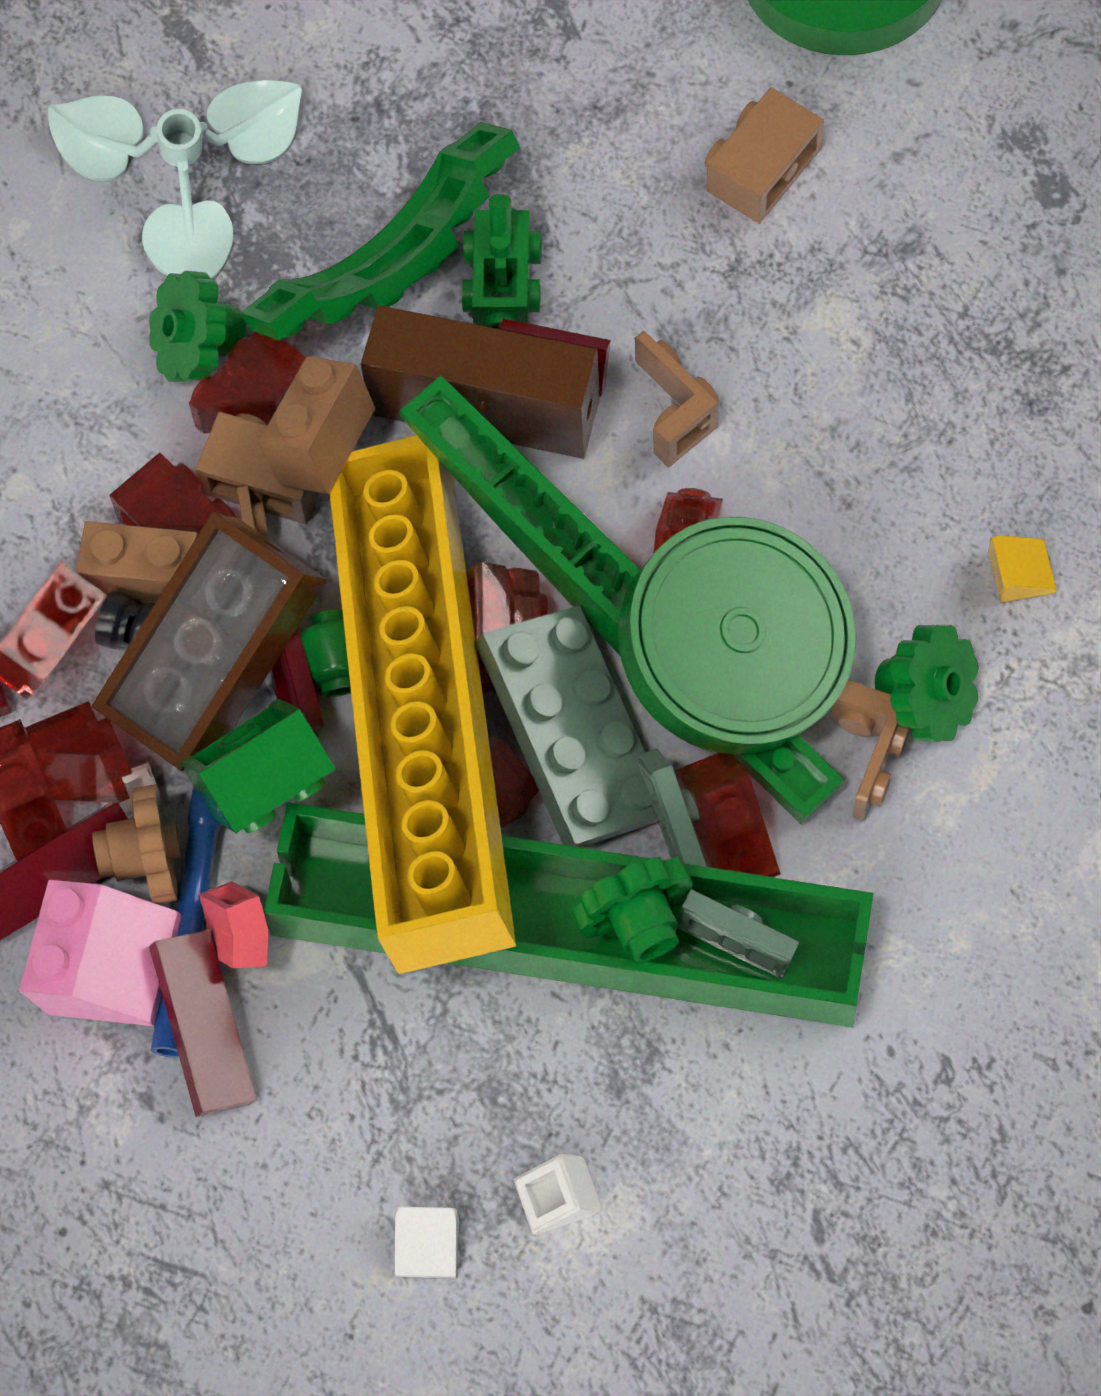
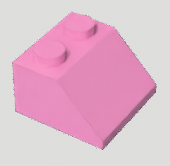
[19,880,182,1026]

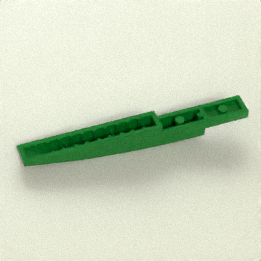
[399,375,845,825]

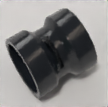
[95,590,155,649]

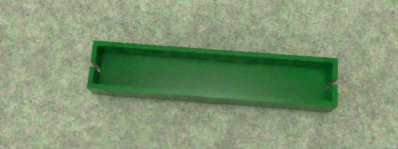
[263,802,874,1028]

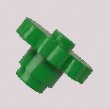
[149,271,246,383]
[874,625,979,742]
[571,857,694,962]

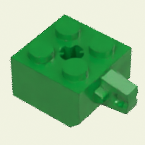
[180,699,336,834]

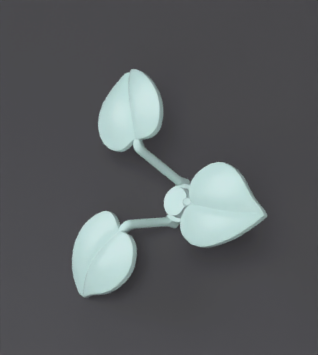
[48,80,302,279]

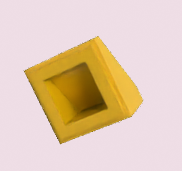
[988,535,1057,603]

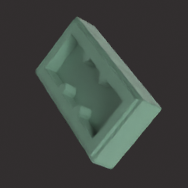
[637,748,707,867]
[677,889,799,978]

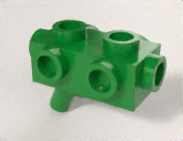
[462,194,542,329]

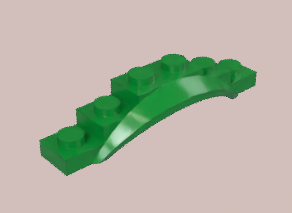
[241,122,520,341]

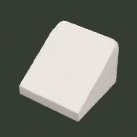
[513,1154,602,1235]
[395,1206,459,1279]

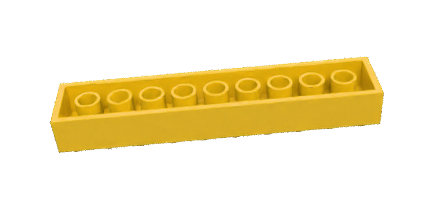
[330,435,516,974]

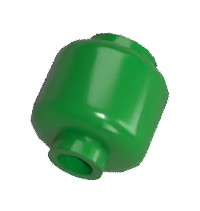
[300,609,351,698]

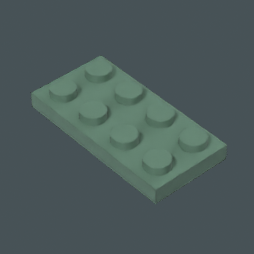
[475,605,658,847]

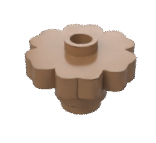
[92,784,182,904]

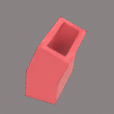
[198,881,269,968]

